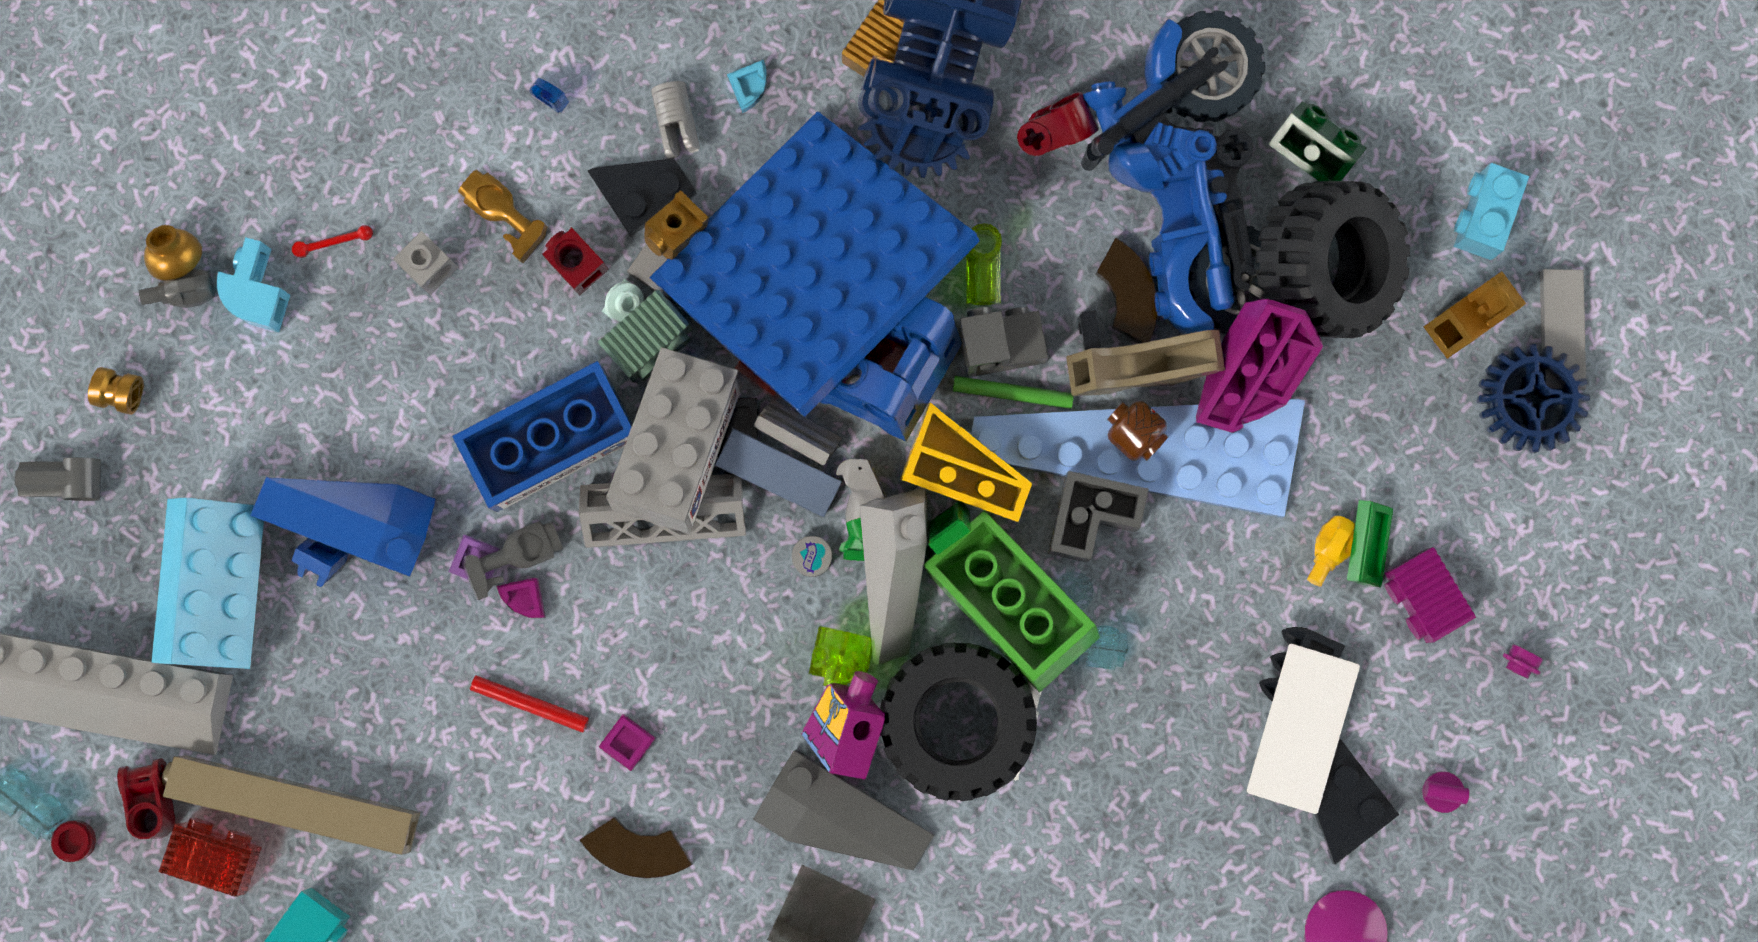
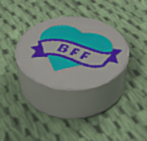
[792,536,832,577]

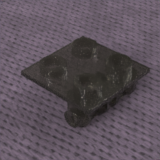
[767,864,876,942]

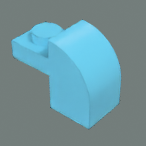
[217,237,290,332]

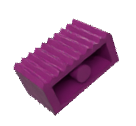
[1384,547,1476,643]

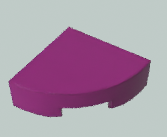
[497,578,546,618]

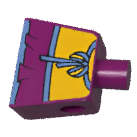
[801,671,885,779]

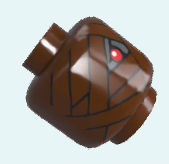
[1107,401,1168,461]

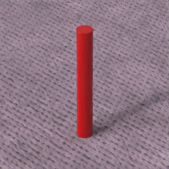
[470,675,589,733]

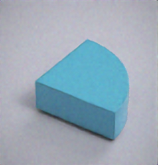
[727,60,767,113]

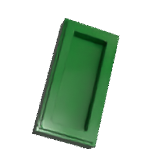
[1347,500,1393,588]
[928,501,971,555]

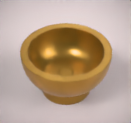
[144,225,202,280]

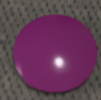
[1304,890,1388,942]

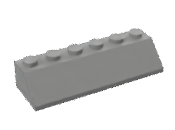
[0,632,233,755]

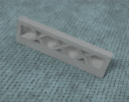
[579,474,746,548]

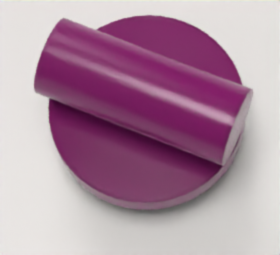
[1422,771,1470,813]

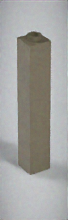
[162,755,421,855]

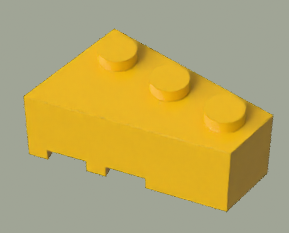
[900,402,1032,522]

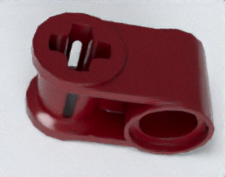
[1017,92,1099,156]
[117,758,175,839]

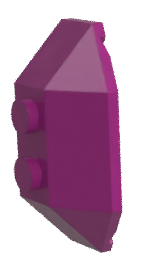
[1196,299,1323,433]

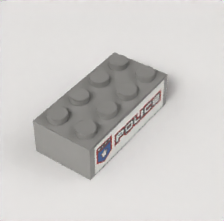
[606,347,742,534]

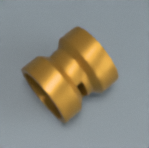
[88,367,144,415]

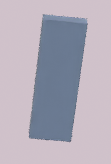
[715,428,842,517]

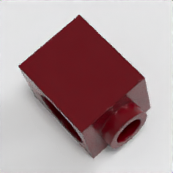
[542,227,609,296]

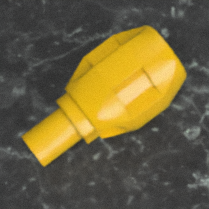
[1307,515,1355,587]

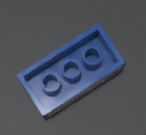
[452,361,633,512]

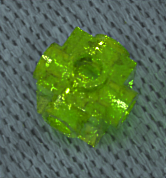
[808,626,872,686]

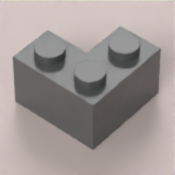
[958,307,1048,378]
[1048,471,1149,563]

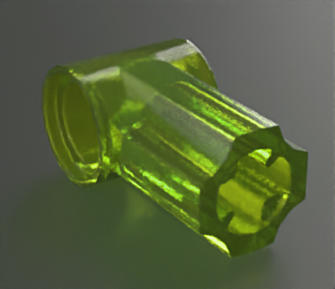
[966,223,1002,305]

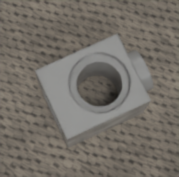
[393,231,459,295]

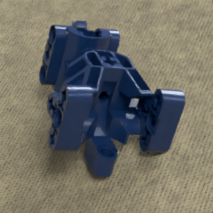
[858,0,1022,178]

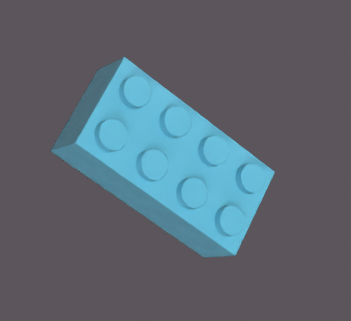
[152,498,264,669]

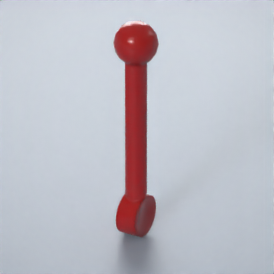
[292,225,373,258]

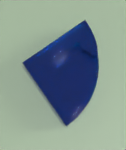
[529,78,569,113]

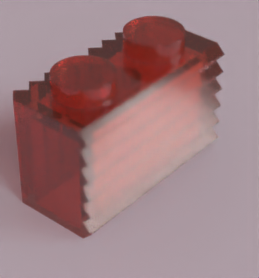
[158,817,262,897]

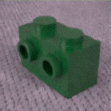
[1268,101,1367,181]

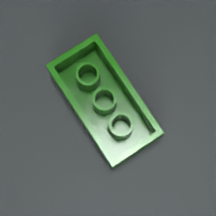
[924,510,1100,693]

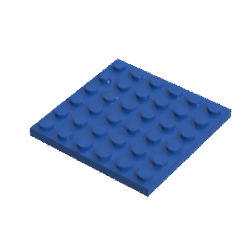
[649,111,980,417]

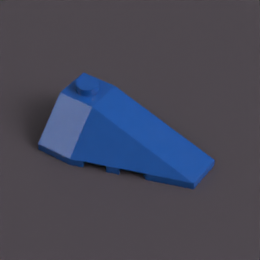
[250,477,436,577]

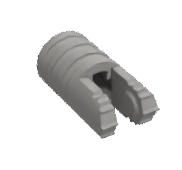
[651,81,700,159]

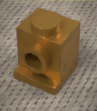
[644,190,709,260]

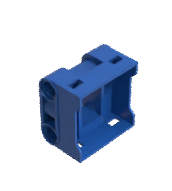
[820,297,962,441]

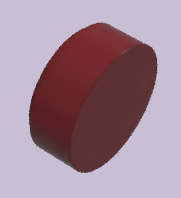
[51,820,96,862]

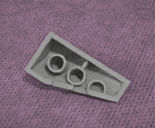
[860,488,929,665]

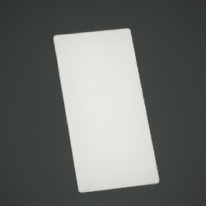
[1247,644,1360,814]

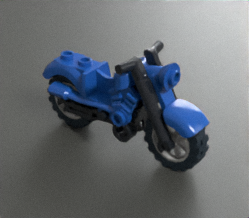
[1081,10,1266,335]

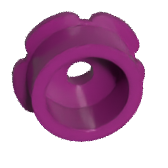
[1503,644,1543,679]

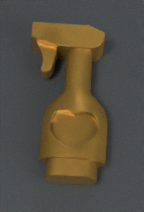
[458,169,548,263]

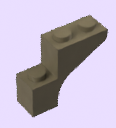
[1066,330,1225,396]

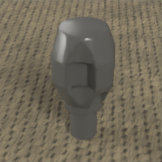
[139,269,215,308]

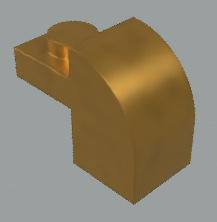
[1423,271,1526,359]

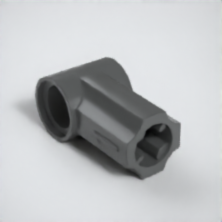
[15,457,101,501]

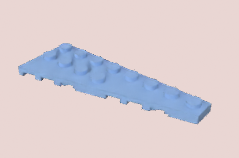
[971,399,1305,518]

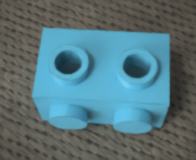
[1454,163,1529,260]

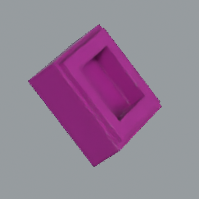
[598,714,656,771]

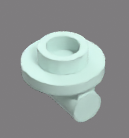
[601,279,644,322]

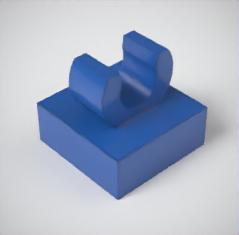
[291,538,349,587]

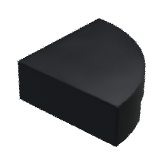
[1077,310,1101,350]

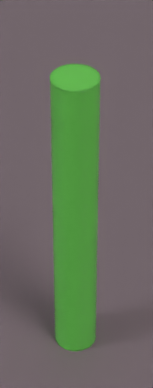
[953,376,1074,409]

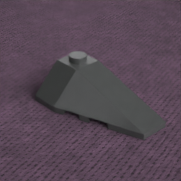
[753,749,934,870]

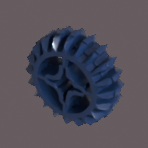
[1477,344,1591,453]

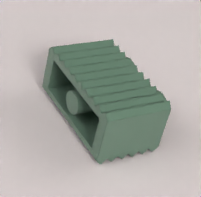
[598,289,693,382]

